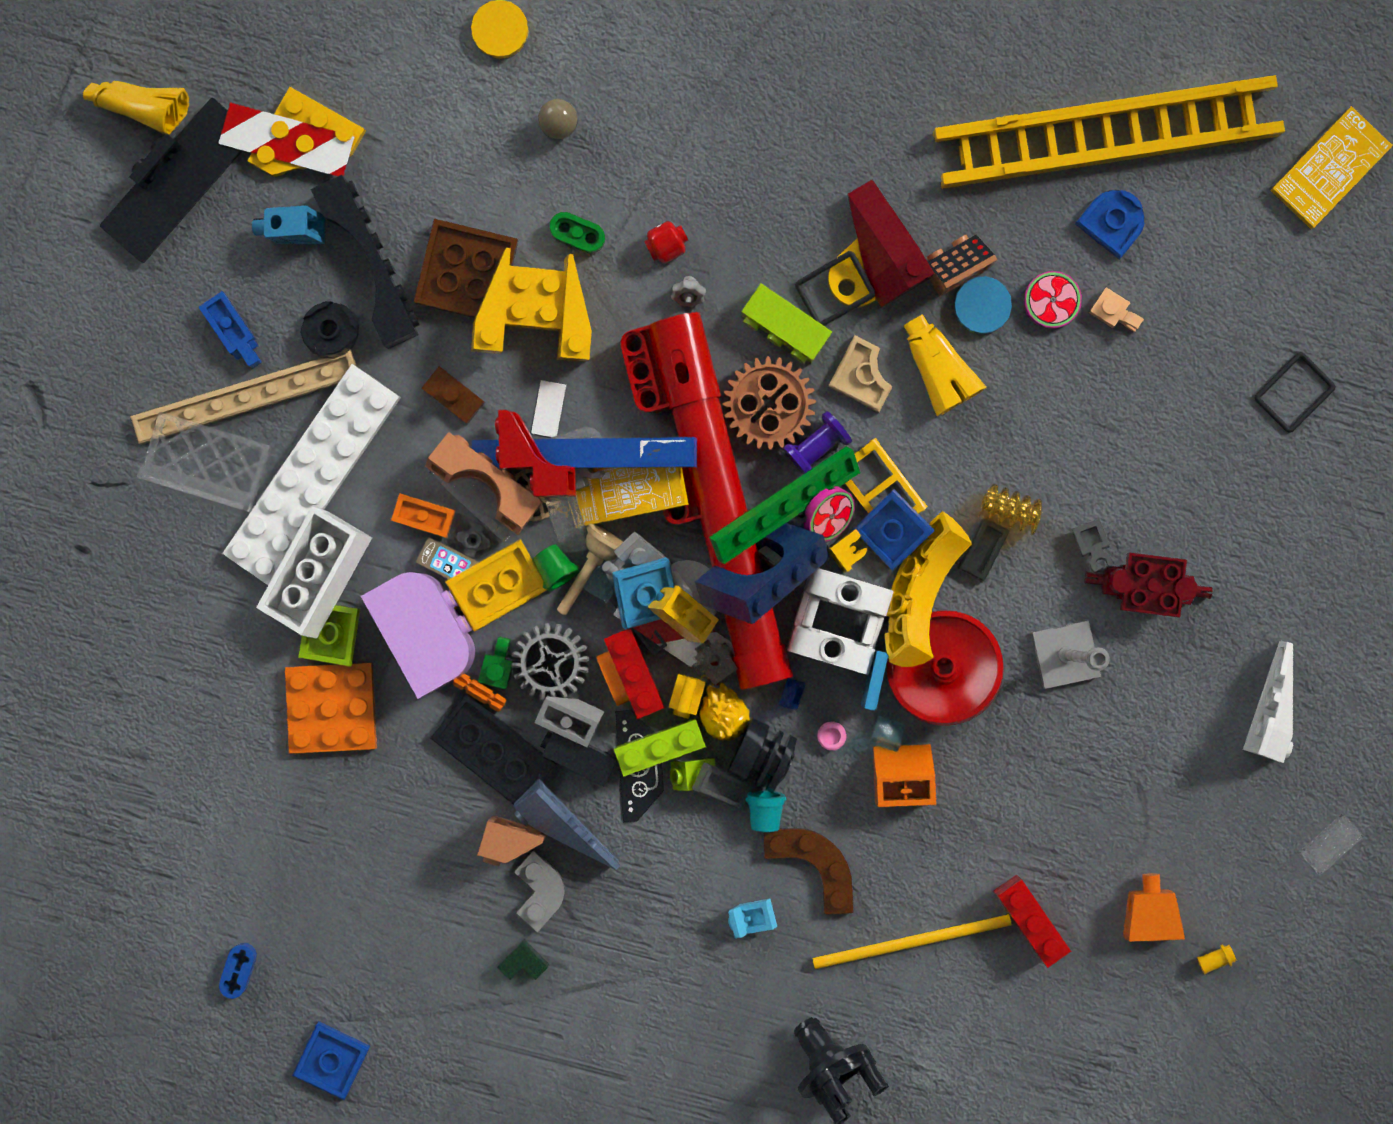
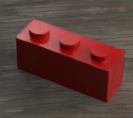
[604,628,665,719]
[993,875,1072,968]

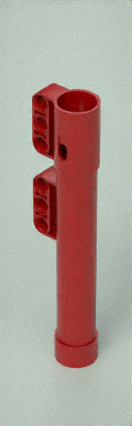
[620,312,793,689]

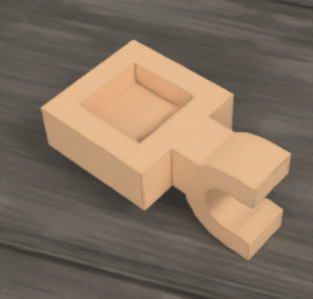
[1089,287,1144,332]

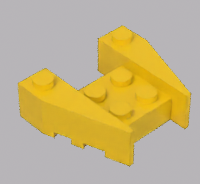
[471,248,592,362]

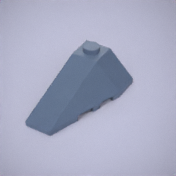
[514,779,620,870]

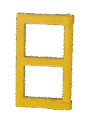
[845,438,928,514]

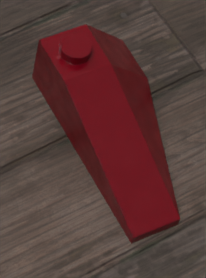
[847,180,934,308]

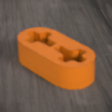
[596,651,630,706]

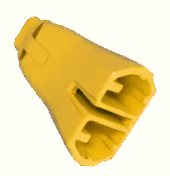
[83,81,189,135]
[904,314,987,416]

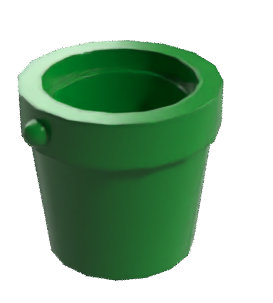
[533,544,579,591]

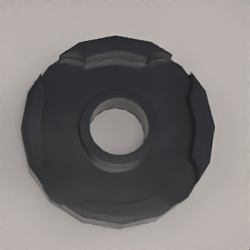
[300,301,359,358]

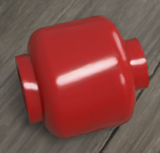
[644,221,689,264]

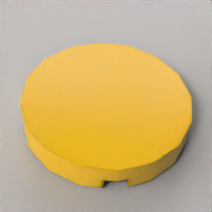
[471,0,529,59]

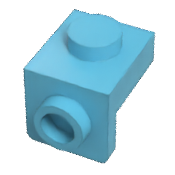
[728,899,778,939]

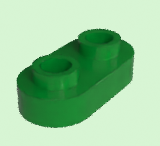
[550,212,605,253]

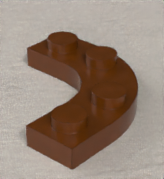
[763,828,853,914]

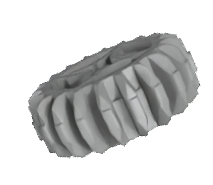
[511,623,590,701]

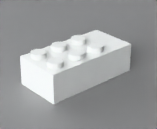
[256,506,372,639]

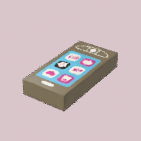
[416,537,478,579]

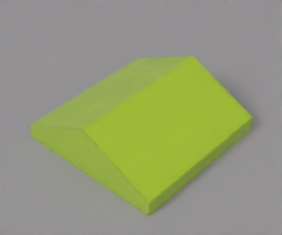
[298,605,360,666]

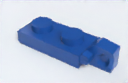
[199,291,262,369]

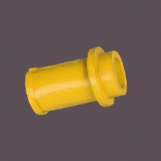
[1197,944,1237,975]

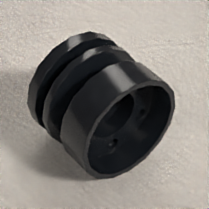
[727,718,797,793]

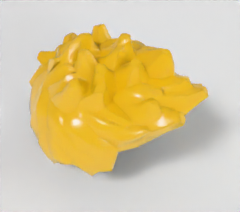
[699,683,750,741]

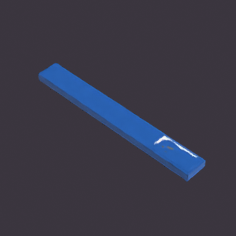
[472,437,697,469]

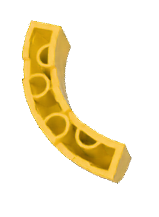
[885,511,972,667]

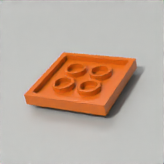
[285,663,377,754]

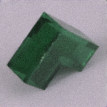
[497,939,549,980]

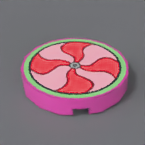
[1023,271,1082,329]
[804,486,855,541]

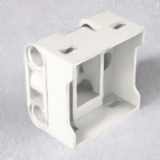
[786,568,894,675]

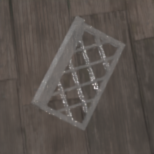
[136,412,271,512]

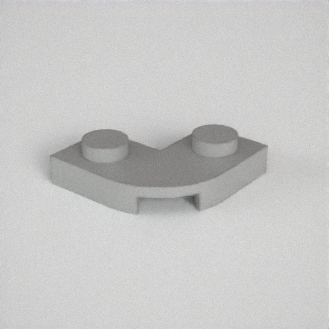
[514,850,564,932]

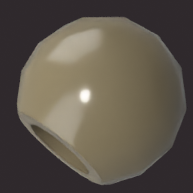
[538,99,578,139]

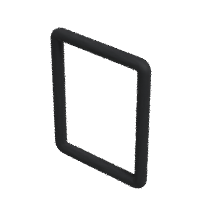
[795,251,875,326]
[1255,352,1336,433]

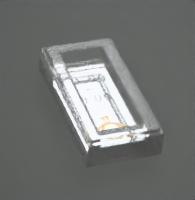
[545,496,587,554]

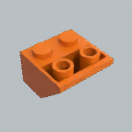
[873,744,936,807]

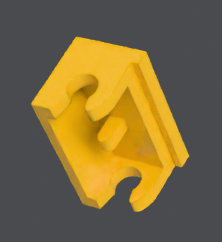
[827,530,867,573]
[648,585,719,643]

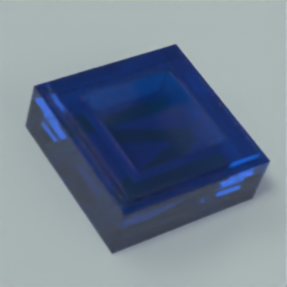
[779,678,806,710]

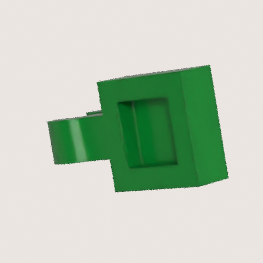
[478,636,514,689]

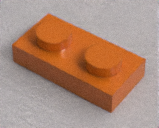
[391,493,456,538]

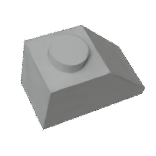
[534,696,604,747]

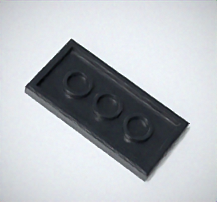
[430,693,556,804]

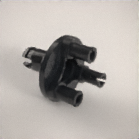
[794,1017,889,1124]

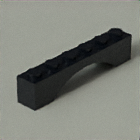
[311,175,420,349]

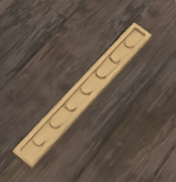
[130,350,356,444]

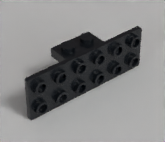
[100,98,243,263]

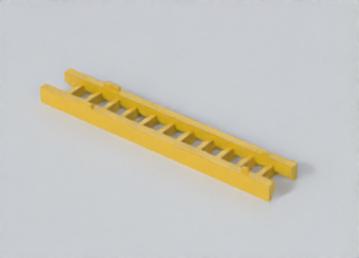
[933,75,1285,189]

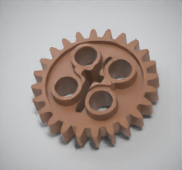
[723,356,816,451]

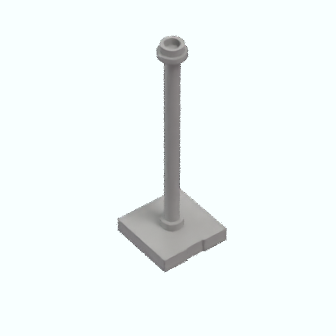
[1031,621,1110,689]

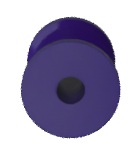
[783,411,853,475]

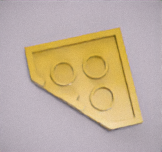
[247,87,366,177]

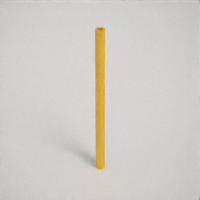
[812,914,1012,969]

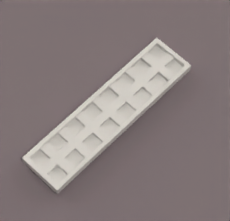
[222,364,401,585]

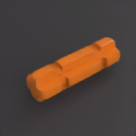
[452,674,506,712]

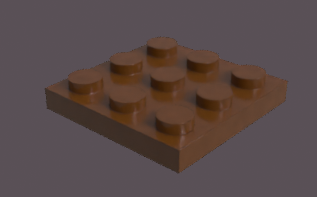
[414,219,519,318]

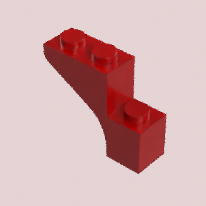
[495,410,576,498]

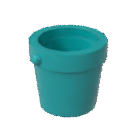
[746,791,786,832]

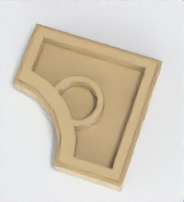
[828,335,892,413]

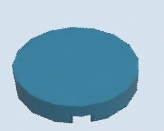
[954,276,1012,334]

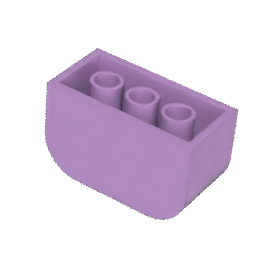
[361,572,475,699]

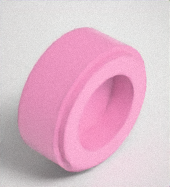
[817,721,846,750]

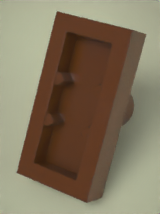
[422,366,485,425]

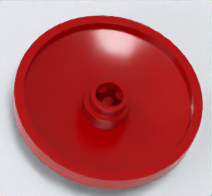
[887,611,1004,726]

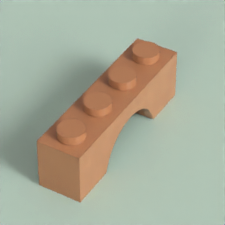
[425,432,542,535]

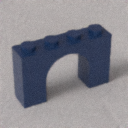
[695,523,829,624]

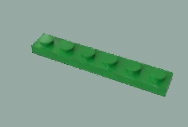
[709,446,860,564]

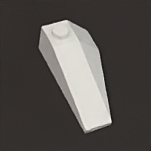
[1243,641,1293,763]

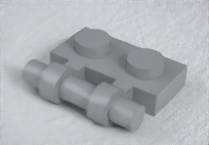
[602,531,672,582]

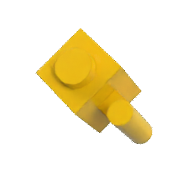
[669,673,706,719]

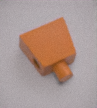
[1123,873,1185,942]

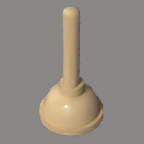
[557,524,623,615]

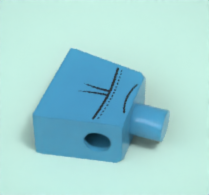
[252,205,325,244]

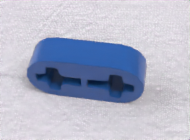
[219,943,257,999]

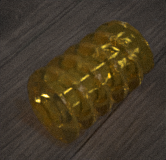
[978,484,1042,535]

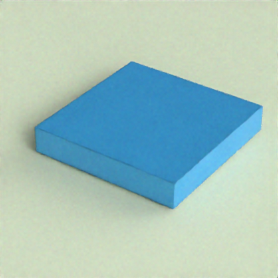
[612,557,674,630]
[861,650,888,711]

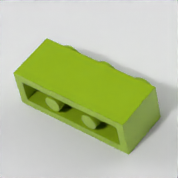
[741,283,832,364]
[614,718,706,777]

